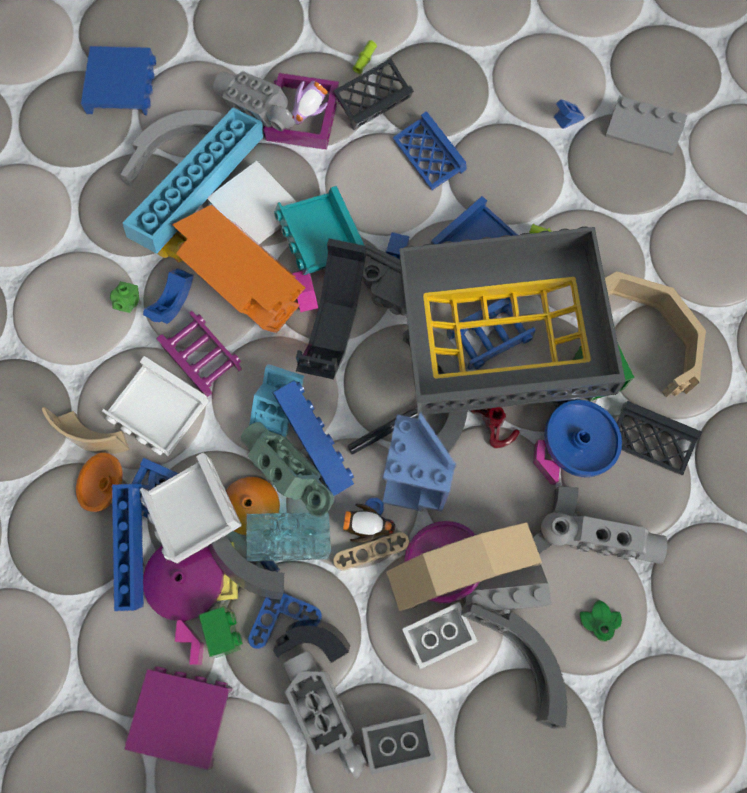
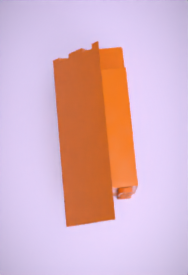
[172,204,306,333]

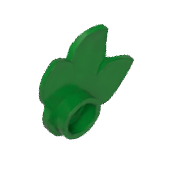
[580,600,622,642]

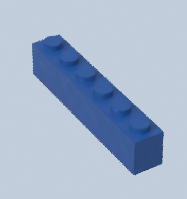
[272,380,354,496]
[112,484,144,611]

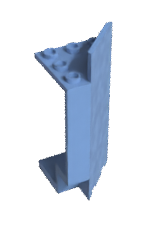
[383,412,456,512]

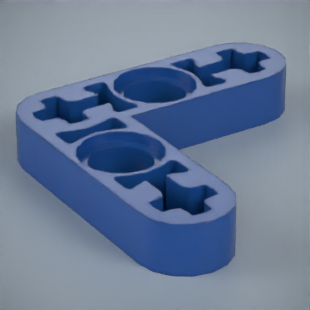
[248,593,322,649]

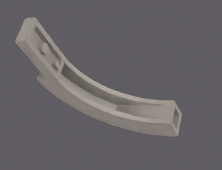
[120,110,225,186]

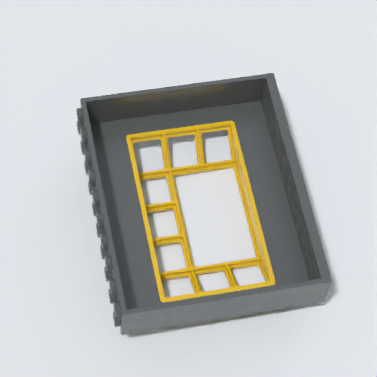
[399,226,625,416]

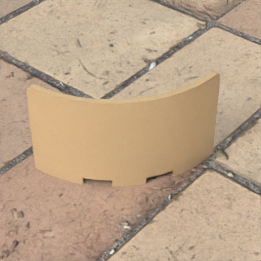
[41,407,130,454]

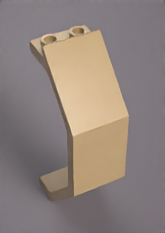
[605,271,706,398]
[386,522,542,611]

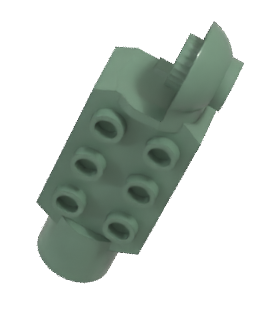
[241,422,334,517]

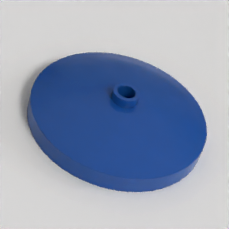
[544,400,622,478]

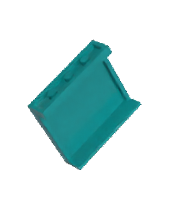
[274,186,365,275]

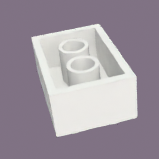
[402,602,478,670]

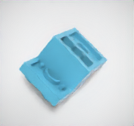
[249,364,304,437]

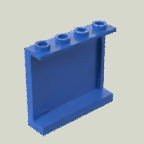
[81,46,156,116]
[431,196,518,245]

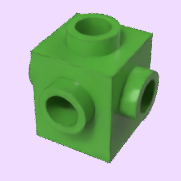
[110,281,139,313]

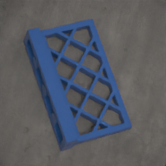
[393,111,467,190]

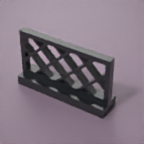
[333,58,414,130]
[617,401,702,476]

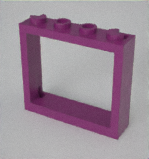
[263,73,340,150]

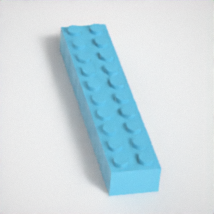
[122,107,263,254]

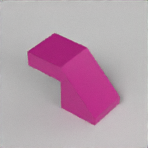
[292,271,318,312]
[533,440,560,485]
[175,620,204,665]

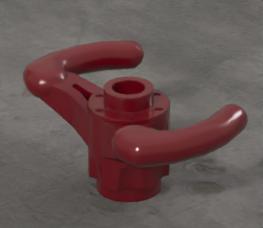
[470,407,520,449]

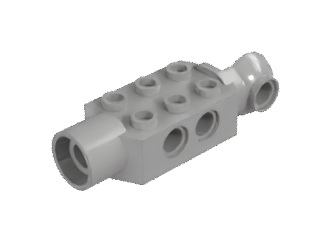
[214,71,295,131]
[541,512,667,564]
[283,651,368,779]

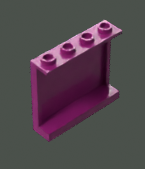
[124,666,232,770]

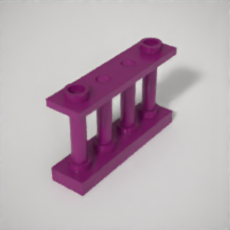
[156,311,242,397]

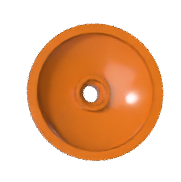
[76,453,123,512]
[226,477,280,536]

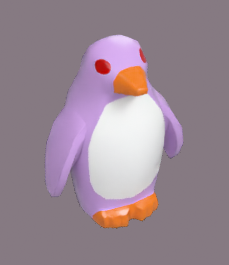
[291,80,328,125]

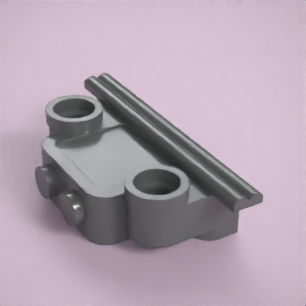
[363,243,432,316]

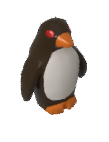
[343,504,395,543]

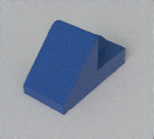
[554,99,585,129]

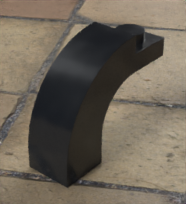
[273,619,350,663]

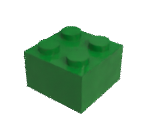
[199,607,243,658]

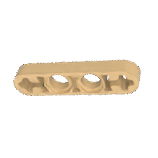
[334,532,409,571]

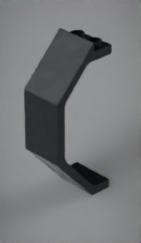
[296,238,366,380]

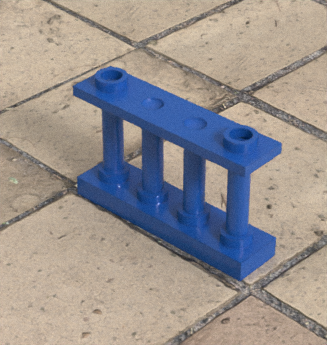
[446,298,536,370]

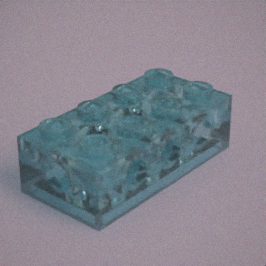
[246,512,331,561]

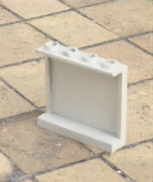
[207,161,296,244]
[102,356,209,456]
[140,453,242,563]

